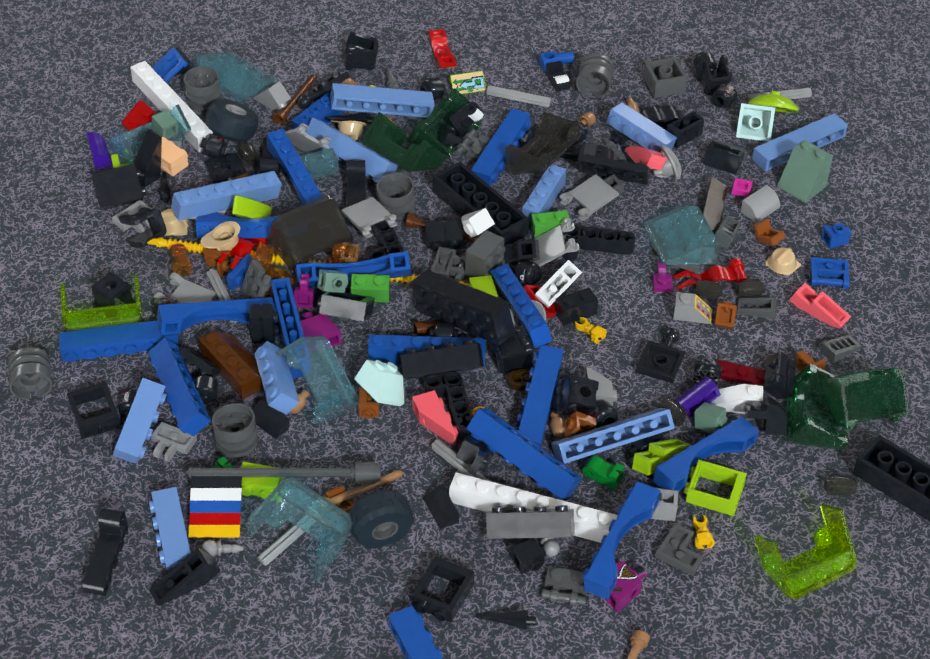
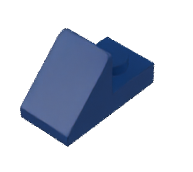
[226,254,252,291]

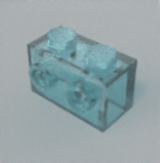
[299,148,339,180]

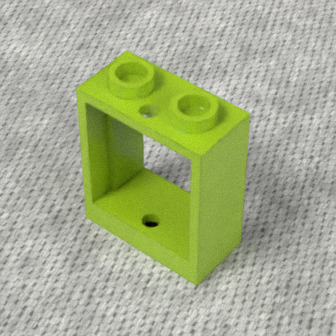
[684,460,747,516]

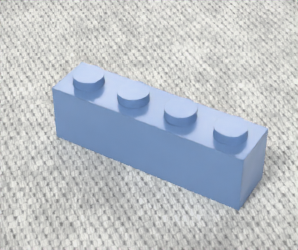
[606,102,677,152]
[522,164,566,225]
[254,341,299,415]
[112,378,167,463]
[149,487,191,570]

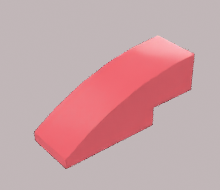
[625,146,667,170]
[789,283,851,329]

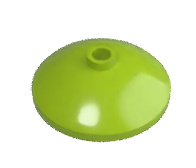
[748,91,799,113]

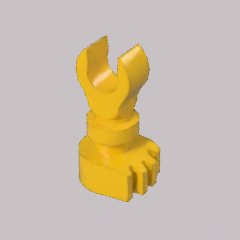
[575,317,607,344]
[693,515,715,549]

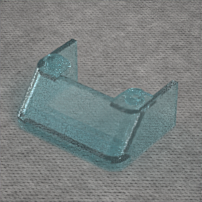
[107,104,191,165]
[276,336,359,424]
[247,478,353,582]

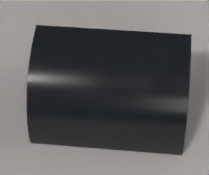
[703,141,745,175]

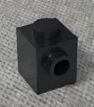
[511,538,546,574]

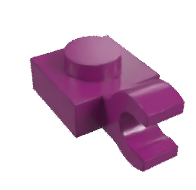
[652,262,673,292]
[294,274,314,309]

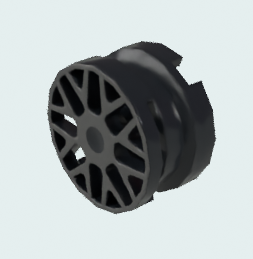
[692,359,722,386]

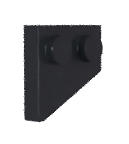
[179,348,221,376]

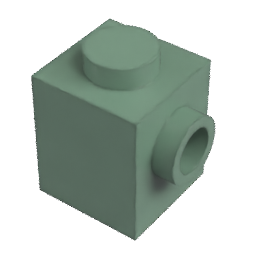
[152,110,179,139]
[317,269,348,293]
[695,402,727,434]

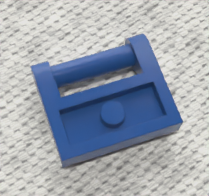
[152,47,189,84]
[810,257,849,289]

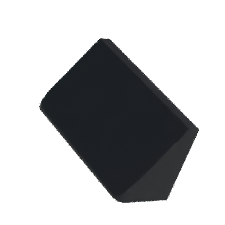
[438,123,463,145]
[253,399,290,439]
[423,484,459,529]

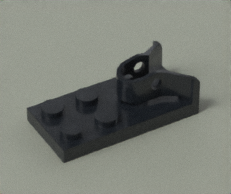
[578,142,649,185]

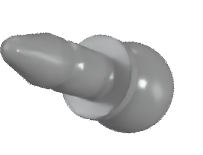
[540,538,560,557]
[201,540,244,557]

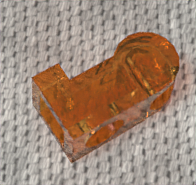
[253,241,274,274]
[330,242,360,263]
[170,244,193,277]

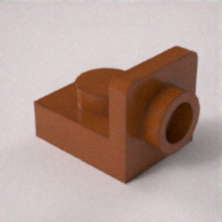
[204,248,230,276]
[714,302,737,329]
[795,350,827,380]
[359,387,379,419]

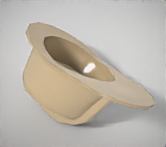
[330,120,367,140]
[161,209,189,236]
[200,221,241,251]
[766,247,802,276]

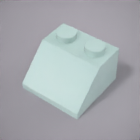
[736,103,775,142]
[354,360,404,406]

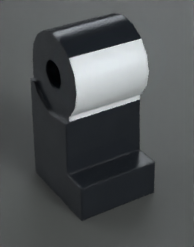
[546,61,570,92]
[449,101,484,136]

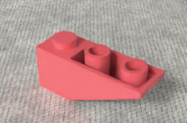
[412,390,459,446]

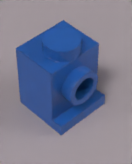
[821,223,851,249]

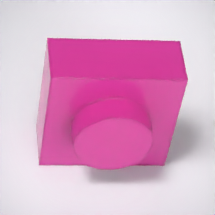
[732,178,753,197]

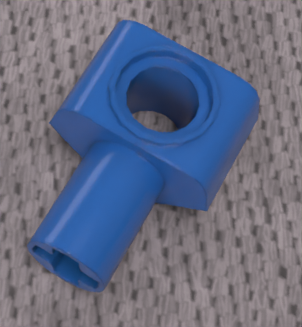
[538,51,574,73]

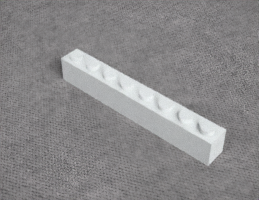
[130,61,213,153]
[449,472,618,543]

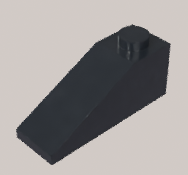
[134,129,162,187]
[149,548,221,606]

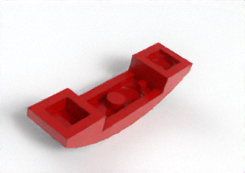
[428,29,457,68]

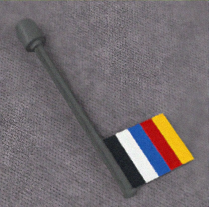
[187,462,381,538]

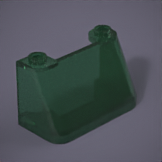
[407,88,485,159]
[363,112,447,172]
[784,363,850,450]
[819,368,909,430]

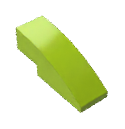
[232,196,272,218]
[632,439,691,475]

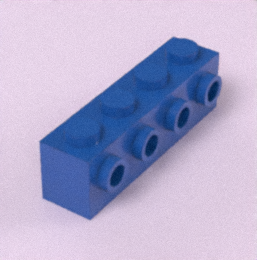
[291,90,345,131]

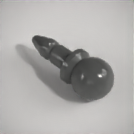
[386,67,400,89]

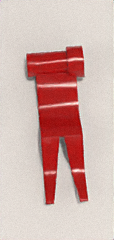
[217,237,270,269]
[673,258,748,290]

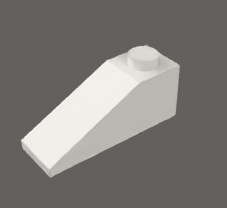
[461,208,495,237]
[535,260,582,308]
[710,384,763,414]

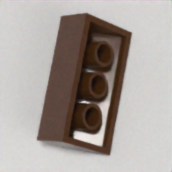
[198,330,264,400]

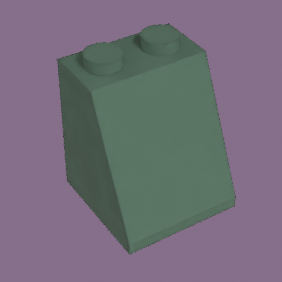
[777,140,833,203]

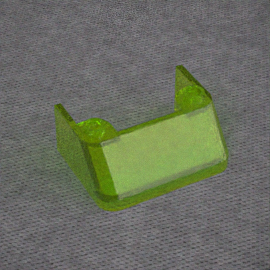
[61,275,143,331]
[754,504,857,599]

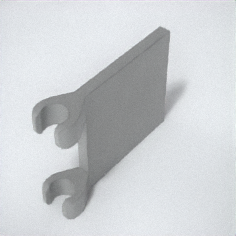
[285,123,332,152]
[560,174,619,221]
[342,197,397,239]
[533,218,579,267]
[154,272,216,303]

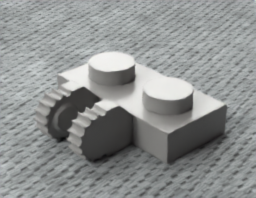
[112,200,152,233]
[151,422,197,462]

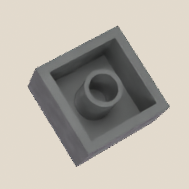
[643,57,687,98]
[465,230,505,278]

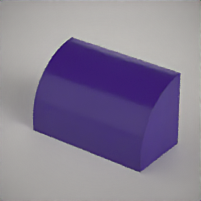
[87,132,113,169]
[675,377,721,418]

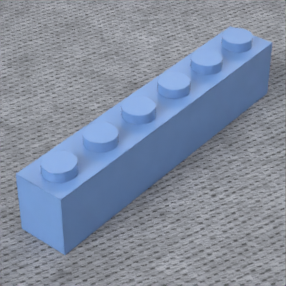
[330,83,434,117]
[752,113,848,171]
[305,117,398,183]
[171,171,282,221]
[551,408,675,464]

